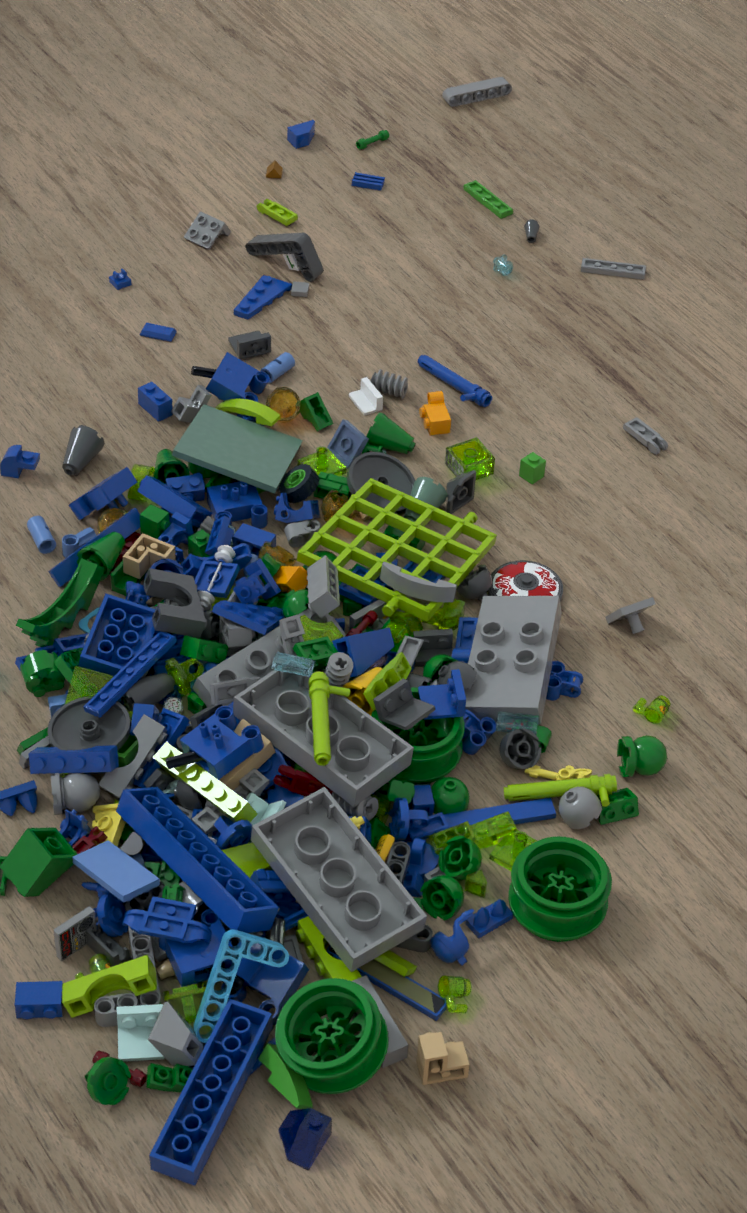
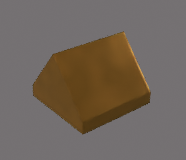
[266,160,283,179]

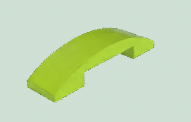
[215,399,281,427]

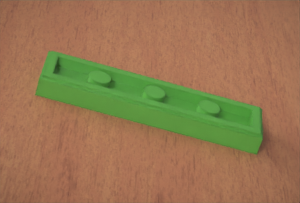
[463,180,513,219]

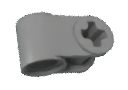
[284,519,320,548]

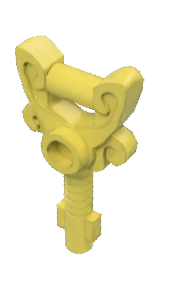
[525,765,592,780]

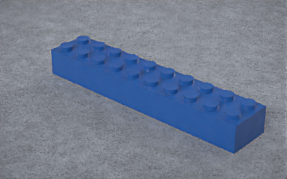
[116,787,279,933]

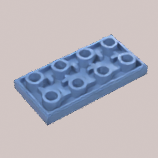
[72,840,160,903]

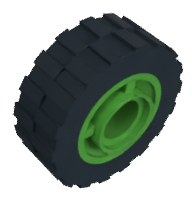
[278,464,320,504]

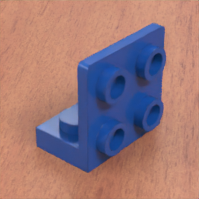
[418,669,466,719]

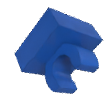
[109,268,132,290]

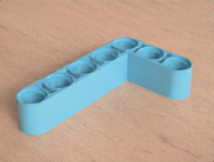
[193,929,289,1043]

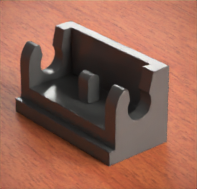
[86,923,132,967]

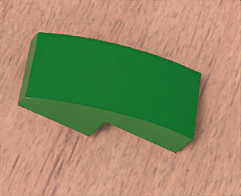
[146,1063,193,1092]

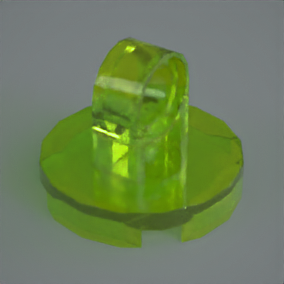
[165,658,204,696]
[163,982,207,1023]

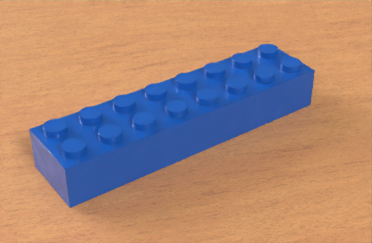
[149,998,273,1186]

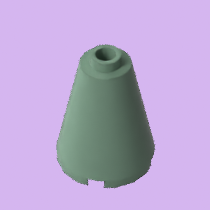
[404,477,447,522]

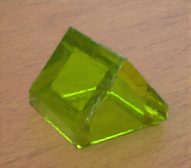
[464,869,487,898]

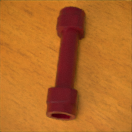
[345,610,378,637]
[92,1050,147,1087]

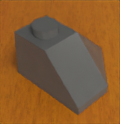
[446,470,476,514]

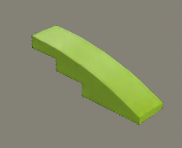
[363,652,412,711]

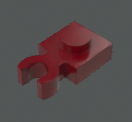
[72,826,107,854]

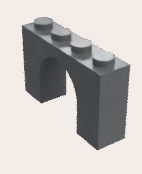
[143,568,207,638]

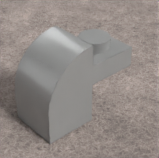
[171,385,212,423]

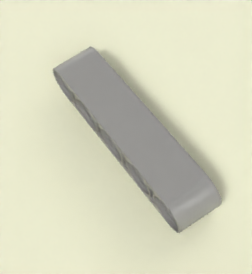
[442,77,512,107]

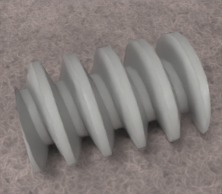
[371,369,408,399]
[325,652,353,687]
[332,792,378,821]

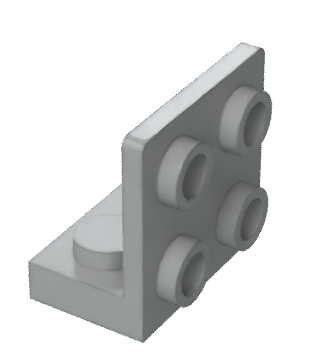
[184,211,231,250]

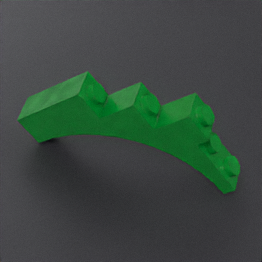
[16,558,105,647]

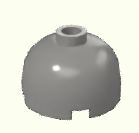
[559,787,602,829]

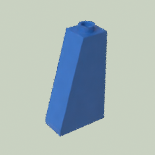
[138,475,213,527]
[332,627,395,678]

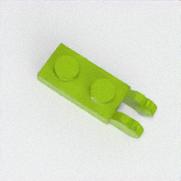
[256,199,298,226]

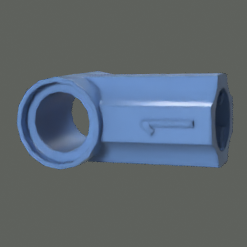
[62,527,96,558]

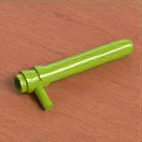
[308,671,350,766]
[504,774,617,807]

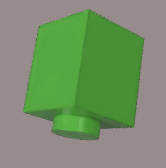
[519,452,546,485]

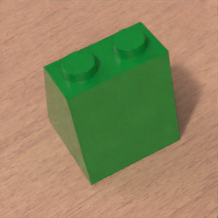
[0,827,77,897]

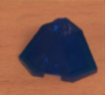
[278,1108,332,1171]

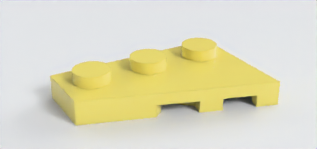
[92,803,126,846]

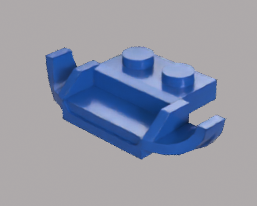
[122,896,212,943]

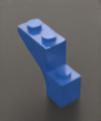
[180,543,252,580]

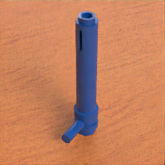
[417,355,492,407]

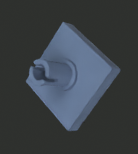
[326,419,369,468]

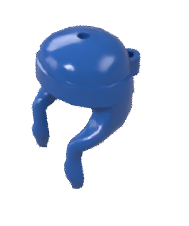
[430,909,475,966]

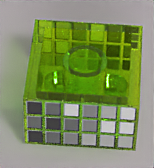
[445,437,495,480]

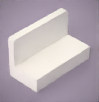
[349,377,383,416]

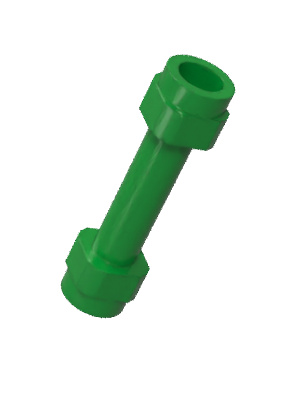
[356,130,390,150]

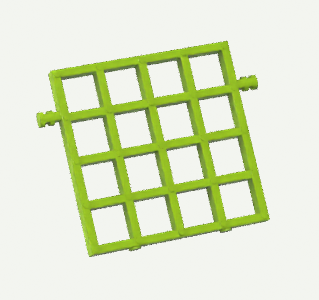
[297,478,497,622]

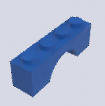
[28,745,119,774]

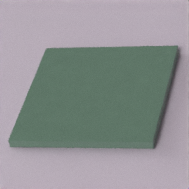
[172,404,303,493]

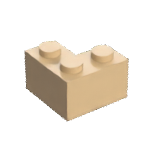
[123,533,176,579]
[416,1032,469,1085]

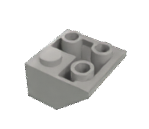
[148,1002,204,1067]

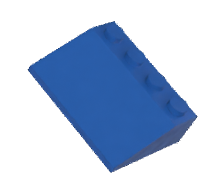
[79,594,155,676]

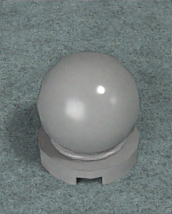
[51,773,100,815]

